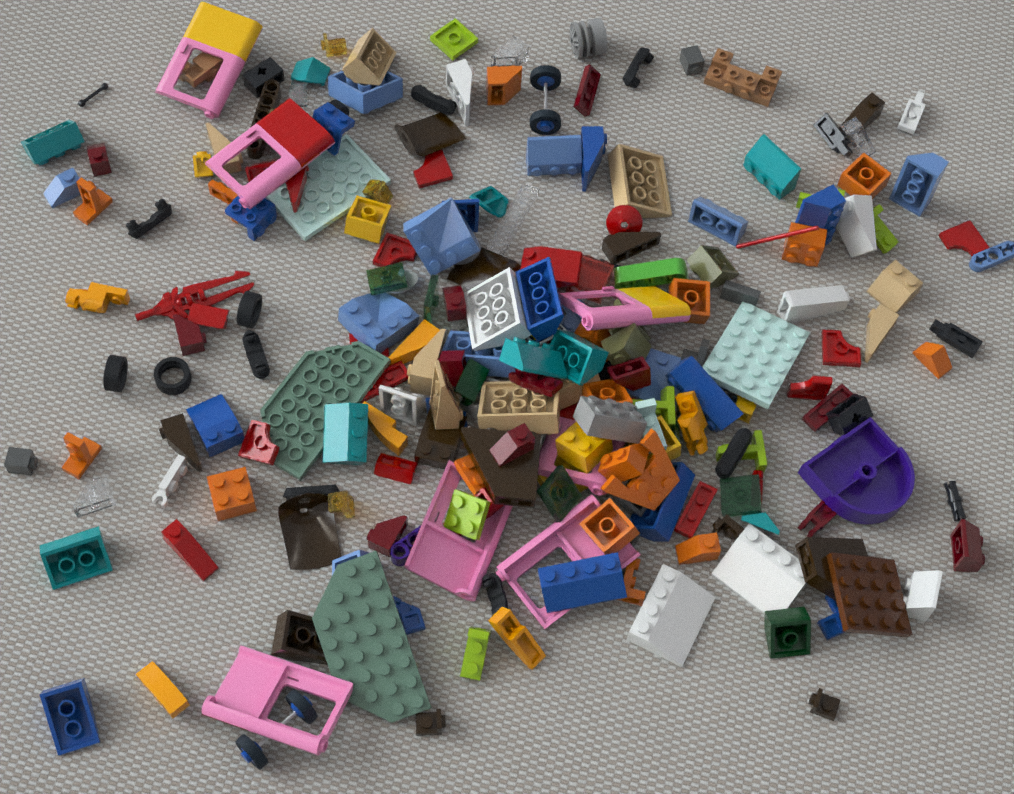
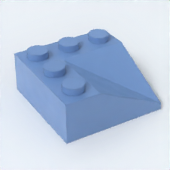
[328,71,403,114]
[403,197,480,277]
[338,290,419,353]
[625,348,681,411]

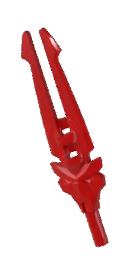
[135,271,254,321]

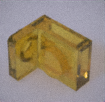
[320,33,347,57]
[362,179,393,204]
[328,490,355,519]

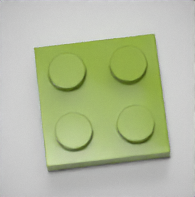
[430,18,478,61]
[443,489,490,540]

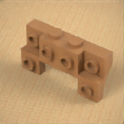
[703,48,782,107]
[179,52,223,88]

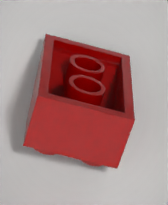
[520,246,583,288]

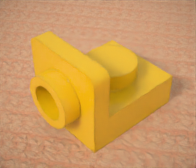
[193,151,213,178]

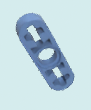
[969,241,1014,272]

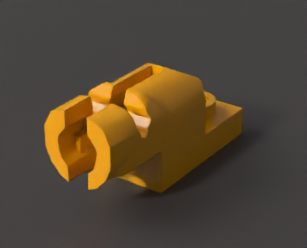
[65,282,130,313]
[675,390,708,456]

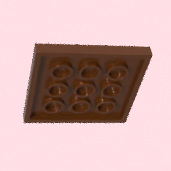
[826,552,913,637]

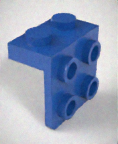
[313,102,355,156]
[225,196,277,241]

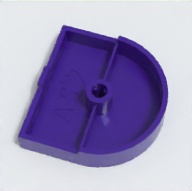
[797,417,915,524]

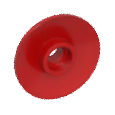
[606,205,643,235]

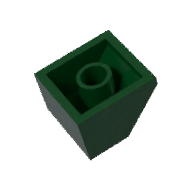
[764,607,811,659]

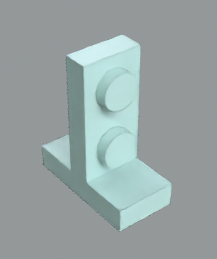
[635,398,667,454]

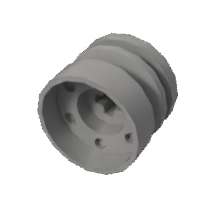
[570,18,607,59]

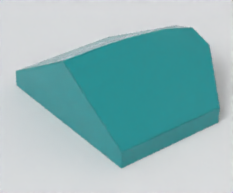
[291,57,330,86]
[469,186,509,218]
[741,512,780,535]

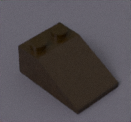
[414,408,467,470]
[271,610,328,665]

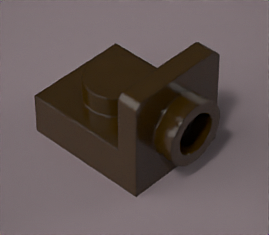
[712,514,744,541]
[808,688,841,721]
[416,709,446,736]

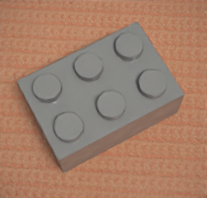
[573,395,647,444]

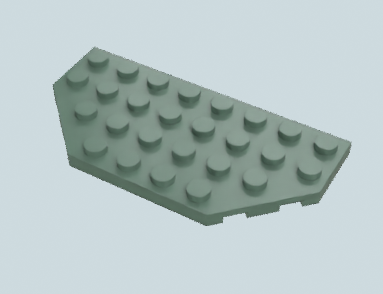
[260,341,391,481]
[312,551,432,723]

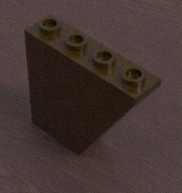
[461,426,541,508]
[795,537,868,601]

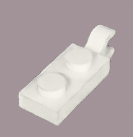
[897,91,926,135]
[152,454,188,509]

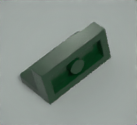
[454,359,489,407]

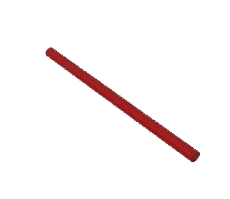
[736,226,819,249]

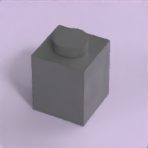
[679,45,705,75]
[4,447,38,476]

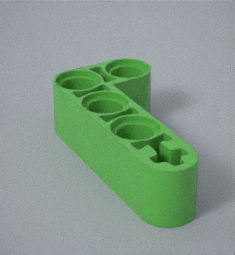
[614,258,689,289]

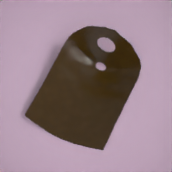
[394,112,466,156]
[447,247,521,290]
[278,493,342,570]

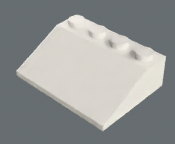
[464,267,532,351]
[711,523,807,615]
[627,564,716,667]

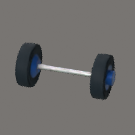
[530,65,561,135]
[235,689,318,770]

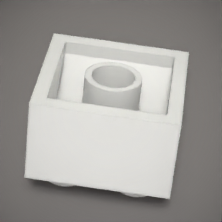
[903,570,943,622]

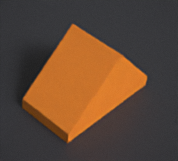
[912,342,953,379]

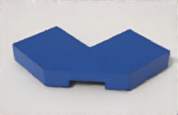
[817,595,845,641]
[393,596,426,635]

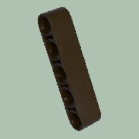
[246,80,281,160]

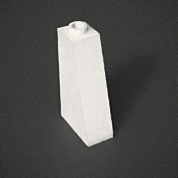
[777,285,850,324]

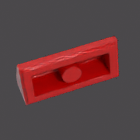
[187,303,229,329]
[374,453,418,484]

